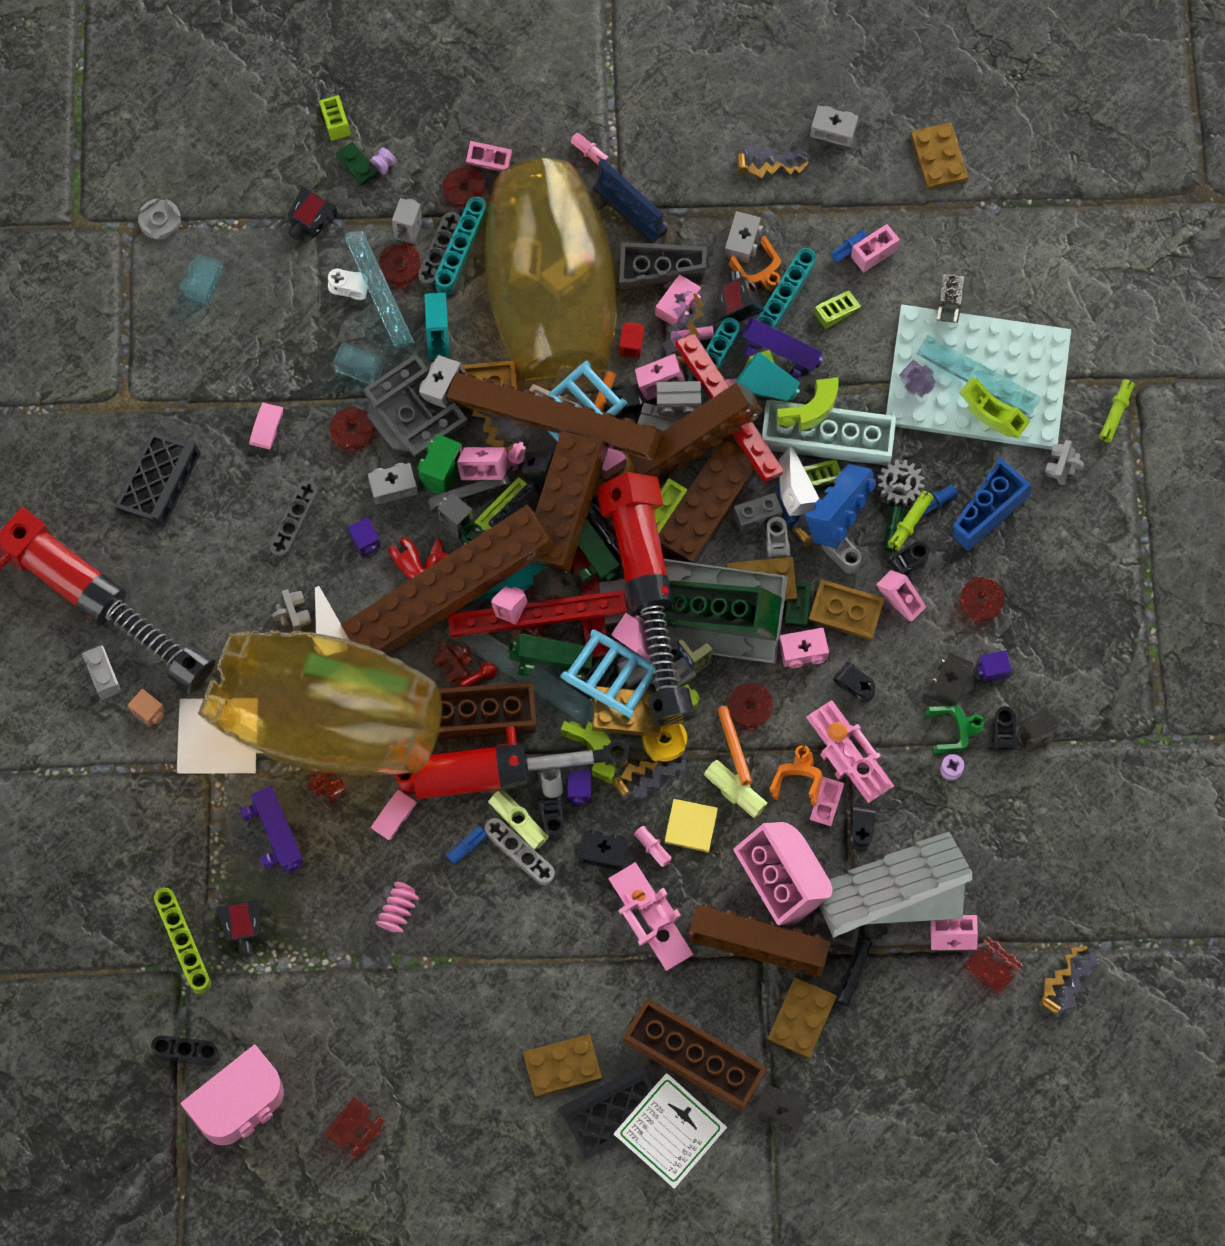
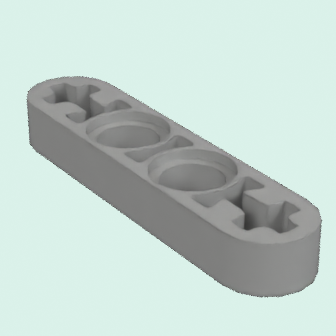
[485,818,555,885]

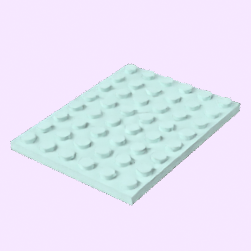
[886,305,1071,450]

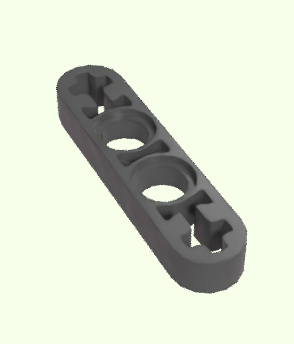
[418,212,460,288]
[428,474,511,513]
[270,480,318,559]

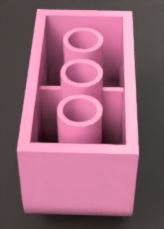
[733,822,832,925]
[181,1044,284,1145]

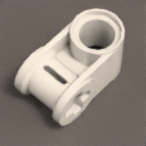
[328,269,370,300]

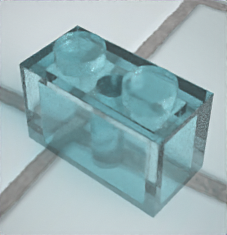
[180,254,223,307]
[334,343,383,384]

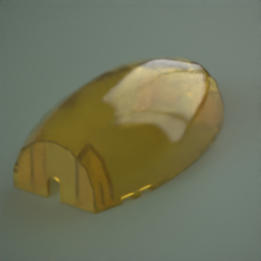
[485,158,616,381]
[198,630,442,776]

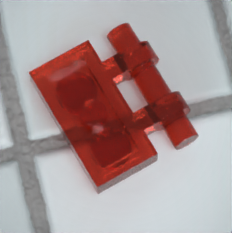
[963,936,1024,995]
[325,1097,385,1158]

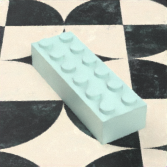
[762,400,896,466]

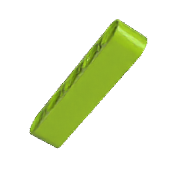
[154,888,211,995]

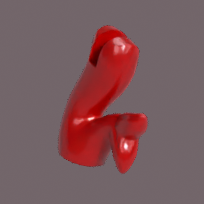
[388,537,449,580]

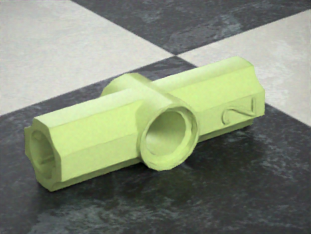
[704,760,767,819]
[488,790,549,850]

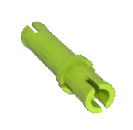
[1099,379,1135,442]
[888,491,934,550]

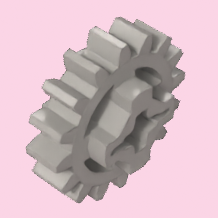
[877,460,925,507]

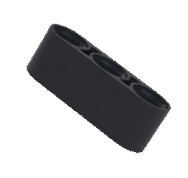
[488,482,542,528]
[151,1035,220,1066]

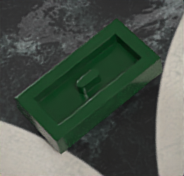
[336,141,378,187]
[785,582,811,627]

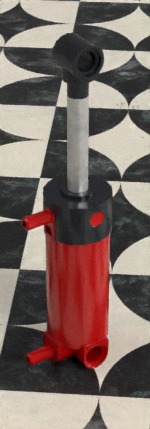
[394,726,629,799]

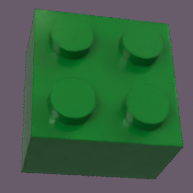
[417,434,462,495]

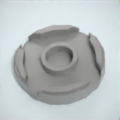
[138,198,181,240]

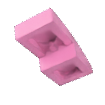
[249,403,283,449]
[810,777,844,826]
[371,790,417,840]

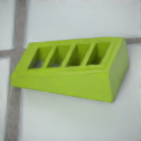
[319,95,351,141]
[814,290,861,329]
[803,459,841,489]

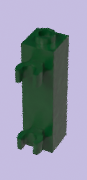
[577,518,621,584]
[508,634,593,686]

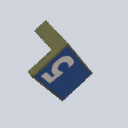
[677,639,713,674]

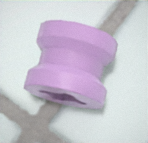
[370,148,397,175]
[940,754,964,781]

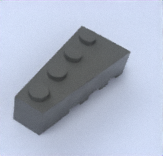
[619,242,707,291]

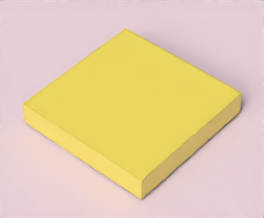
[665,799,718,853]

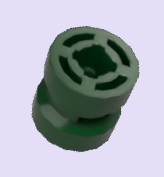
[461,523,483,546]

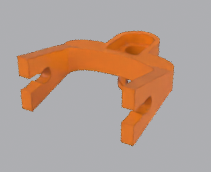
[728,236,781,293]
[770,745,823,806]

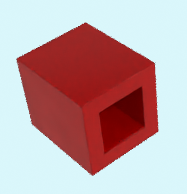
[619,322,645,358]

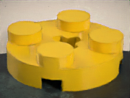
[642,724,687,761]

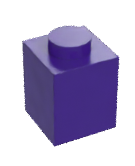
[348,517,381,556]
[976,650,1012,683]
[568,770,591,806]

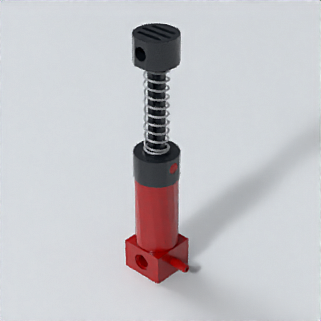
[596,472,695,726]
[0,507,215,694]

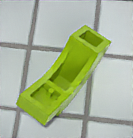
[776,377,839,431]
[959,377,1030,438]
[561,721,616,784]

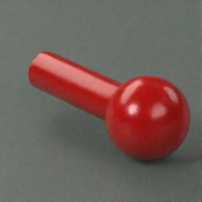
[459,662,497,687]

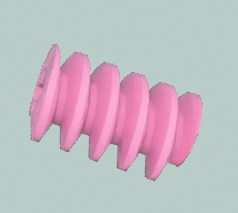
[375,882,419,933]

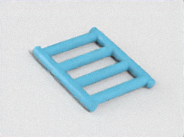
[548,360,627,442]
[561,629,656,718]

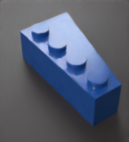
[953,457,1031,551]
[805,463,876,549]

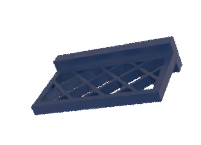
[593,159,667,244]

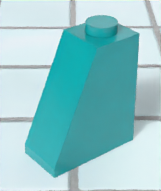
[425,293,450,360]
[734,352,800,402]

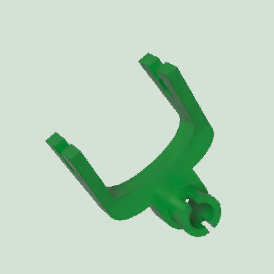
[925,705,984,755]

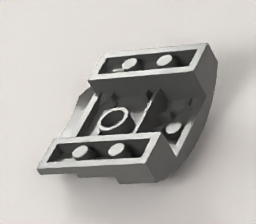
[363,354,467,457]

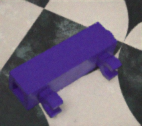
[741,317,823,381]
[240,785,304,872]

